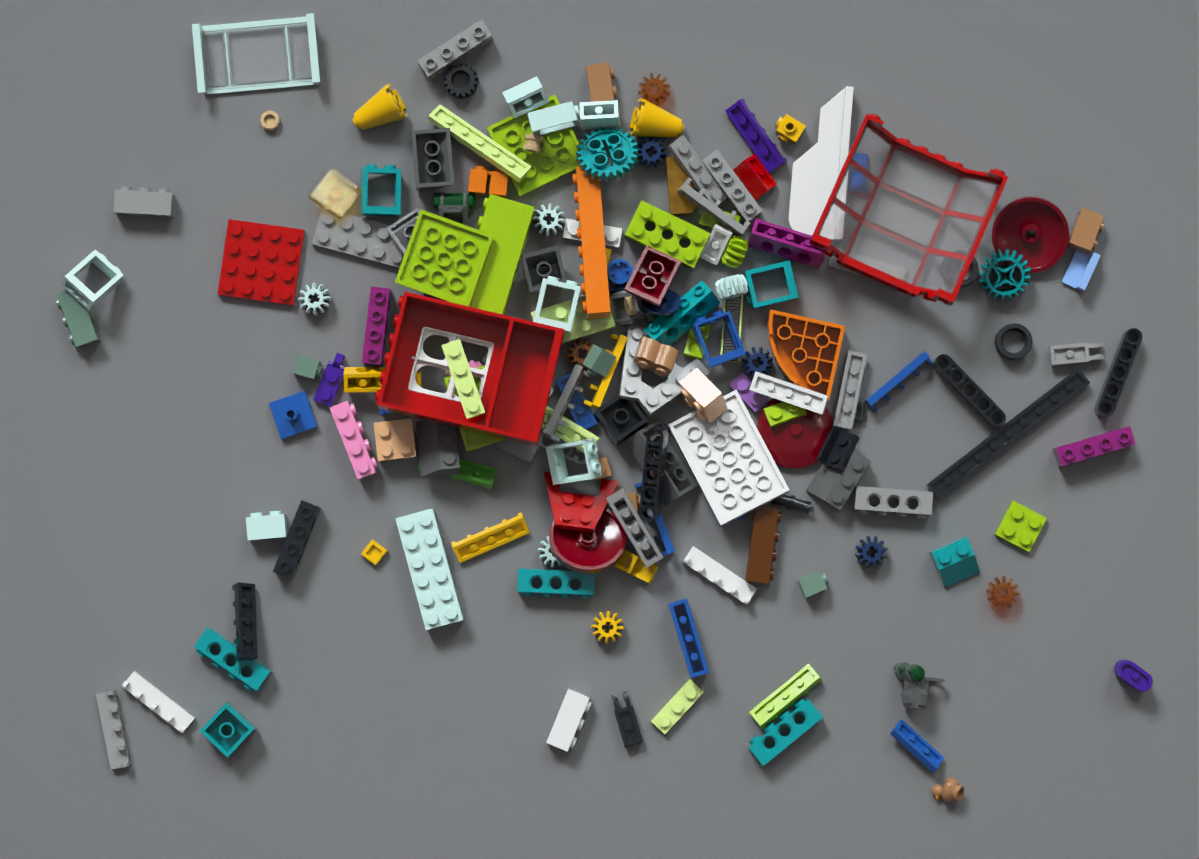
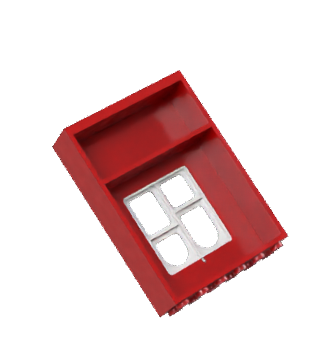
[375,292,564,446]

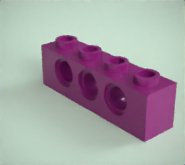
[748,218,825,269]
[362,286,392,366]
[1053,426,1135,467]

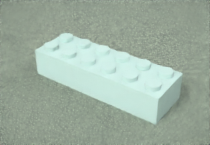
[395,508,464,630]

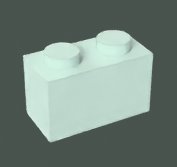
[502,76,549,118]
[580,100,620,130]
[246,511,288,541]

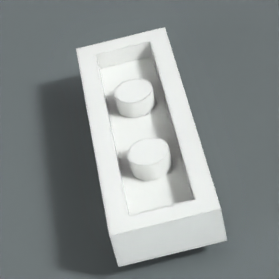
[563,219,622,248]

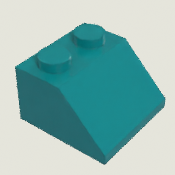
[929,537,980,587]

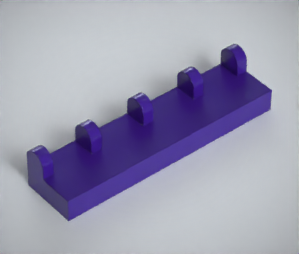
[725,99,787,173]

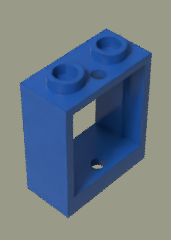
[691,310,746,369]

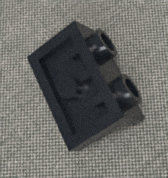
[817,425,860,472]

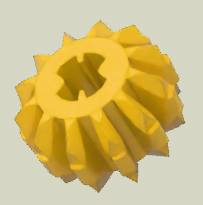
[591,611,624,644]

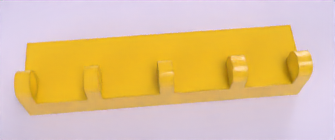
[583,334,628,410]
[451,512,530,563]

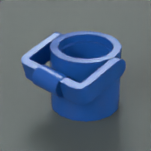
[607,259,634,293]

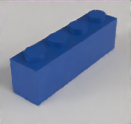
[668,598,709,678]

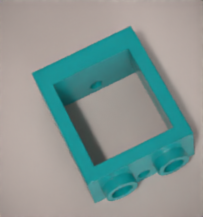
[360,164,401,217]
[744,260,799,310]

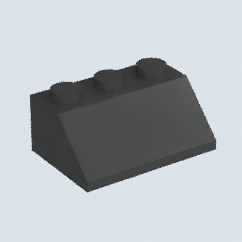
[411,128,454,191]
[416,419,460,478]
[806,451,870,511]

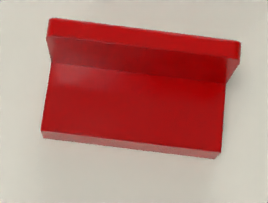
[733,154,777,201]

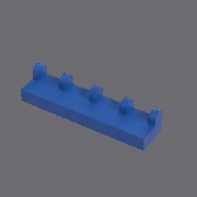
[865,351,933,413]
[634,482,675,556]

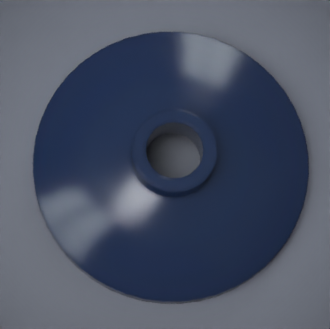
[643,290,681,315]

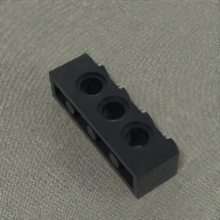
[273,500,321,579]

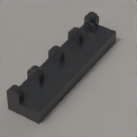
[232,582,258,661]

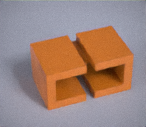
[468,166,509,198]

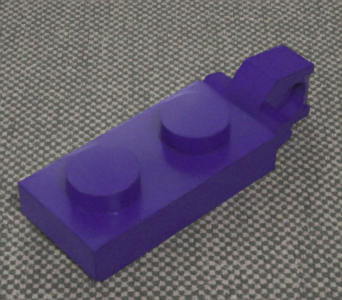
[313,353,346,407]

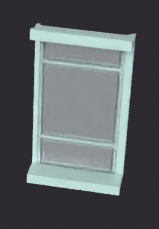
[192,13,320,95]

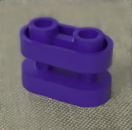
[1114,659,1153,691]

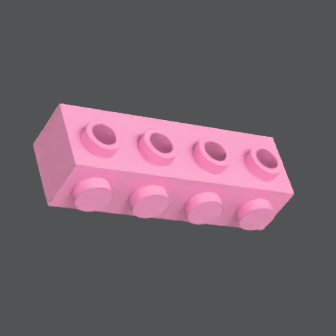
[330,401,379,480]

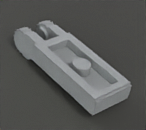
[1049,343,1104,366]

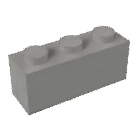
[113,187,175,218]

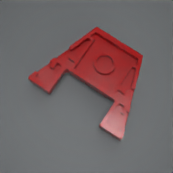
[544,472,618,533]

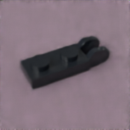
[611,691,643,748]

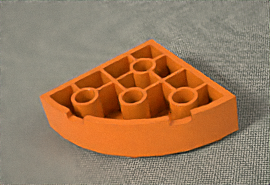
[767,309,845,402]

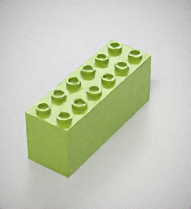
[469,194,535,315]

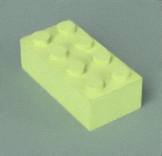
[531,295,616,344]

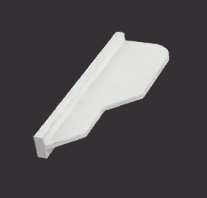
[788,86,854,241]

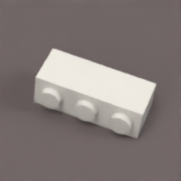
[546,688,592,752]

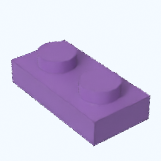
[729,372,769,412]

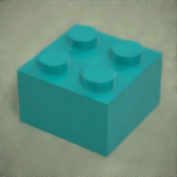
[199,702,257,758]

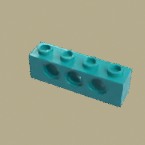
[644,280,720,346]
[517,569,595,599]
[194,627,272,691]
[748,698,823,766]

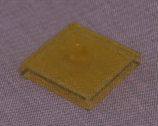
[309,169,360,220]

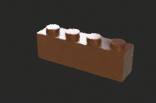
[745,505,782,584]

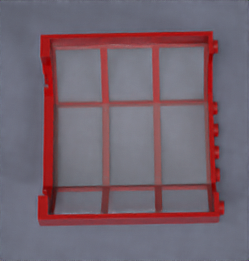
[809,114,1008,306]

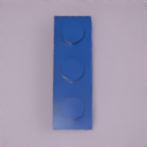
[556,372,597,429]
[890,719,944,772]

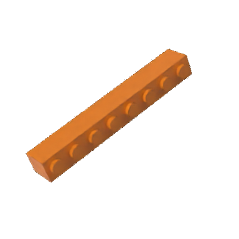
[573,167,611,319]

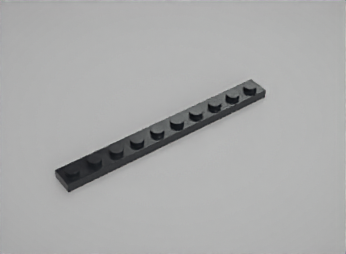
[926,368,1090,500]

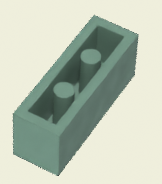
[56,290,101,349]

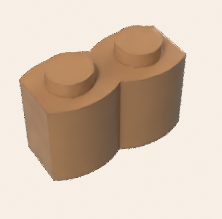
[633,337,678,376]

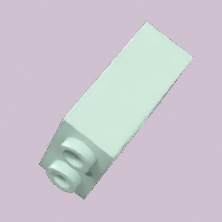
[527,101,580,136]
[61,249,124,311]
[533,276,581,333]
[546,438,602,485]

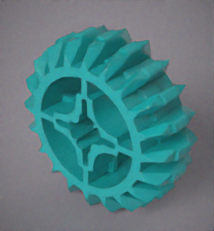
[979,249,1031,301]

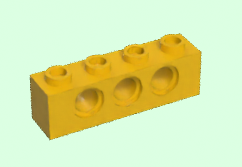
[343,367,422,392]

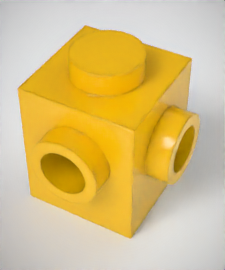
[775,114,806,145]

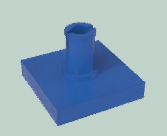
[269,391,318,439]

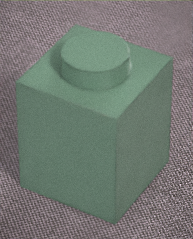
[582,344,616,377]
[292,354,323,380]
[798,571,829,598]

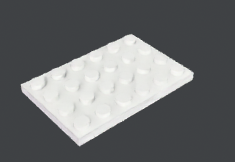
[668,390,790,526]

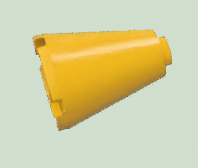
[352,83,408,130]
[629,98,684,138]

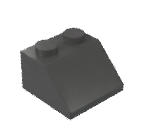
[521,246,567,292]

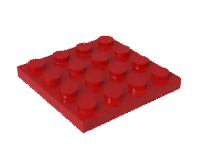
[217,219,305,306]

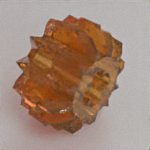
[638,73,670,106]
[986,576,1019,609]

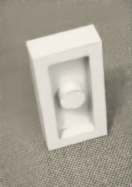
[700,223,733,265]

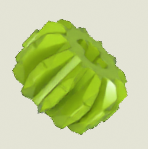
[721,235,748,268]

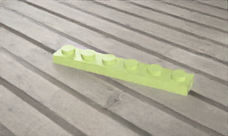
[428,105,531,183]

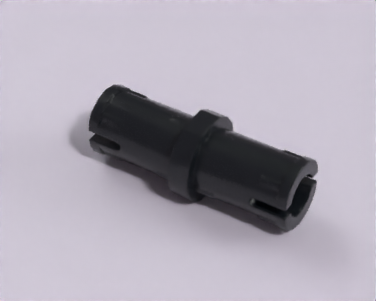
[771,495,812,514]

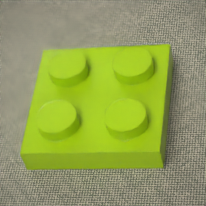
[995,500,1047,552]

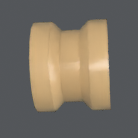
[522,134,543,153]

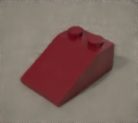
[624,245,681,307]

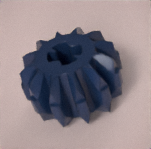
[637,137,667,169]
[741,347,773,379]
[855,536,888,568]

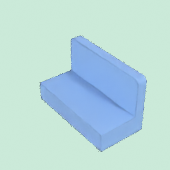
[1062,250,1101,292]

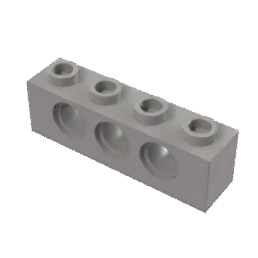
[418,19,493,80]
[702,149,763,222]
[853,486,933,519]
[607,488,663,567]

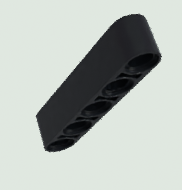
[1094,328,1142,418]
[933,354,1006,427]
[639,426,668,522]

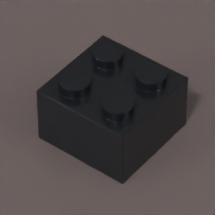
[594,395,648,447]

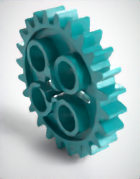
[576,126,639,182]

